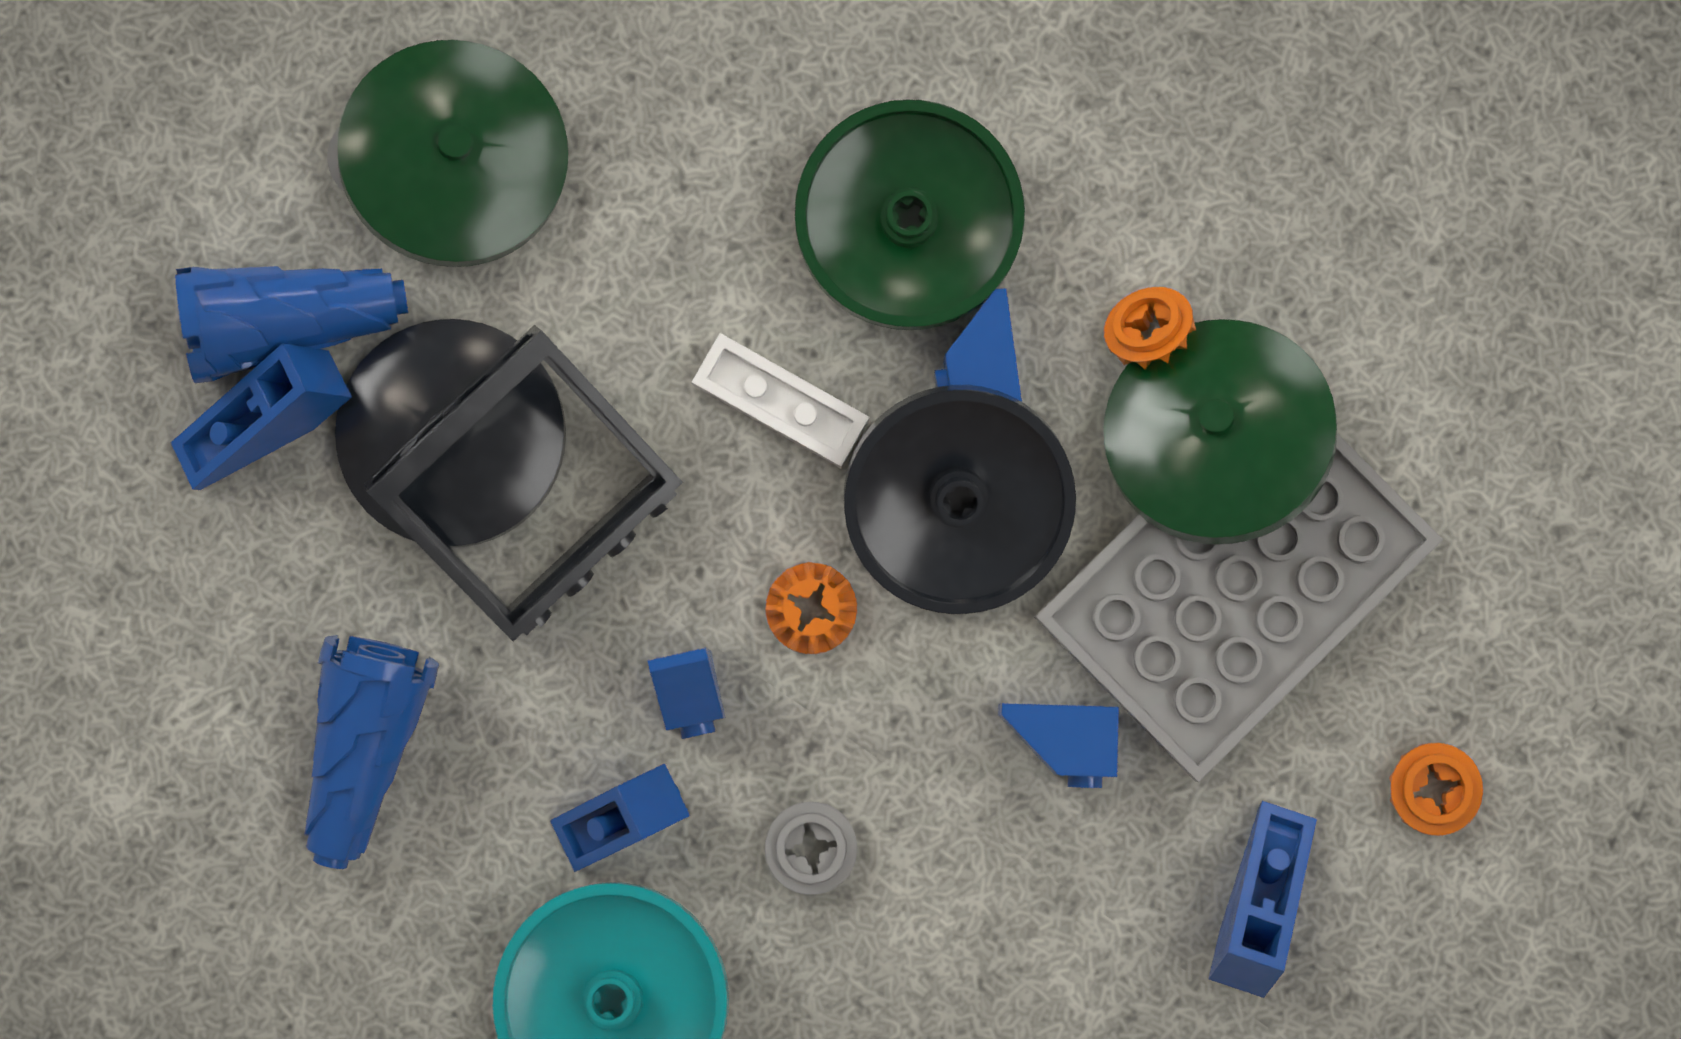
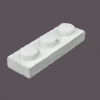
[692,333,870,468]

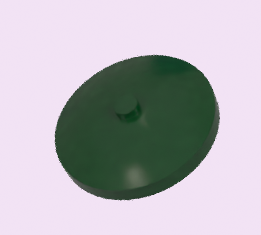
[337,40,569,267]
[795,99,1025,330]
[1103,319,1337,544]

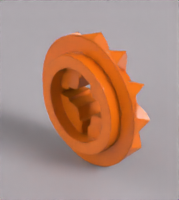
[1104,287,1196,369]
[765,562,857,654]
[1389,743,1483,836]

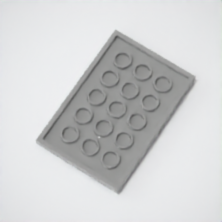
[1034,433,1443,782]

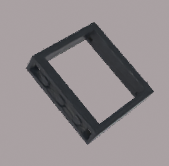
[364,325,683,641]

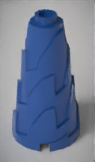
[175,266,408,384]
[304,635,439,869]

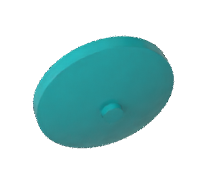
[492,882,729,1039]

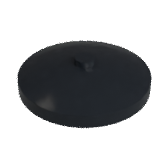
[335,319,566,548]
[844,385,1076,614]

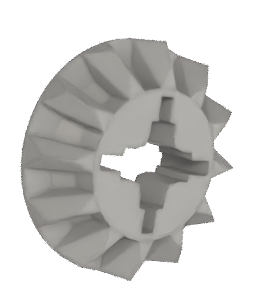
[765,802,857,895]

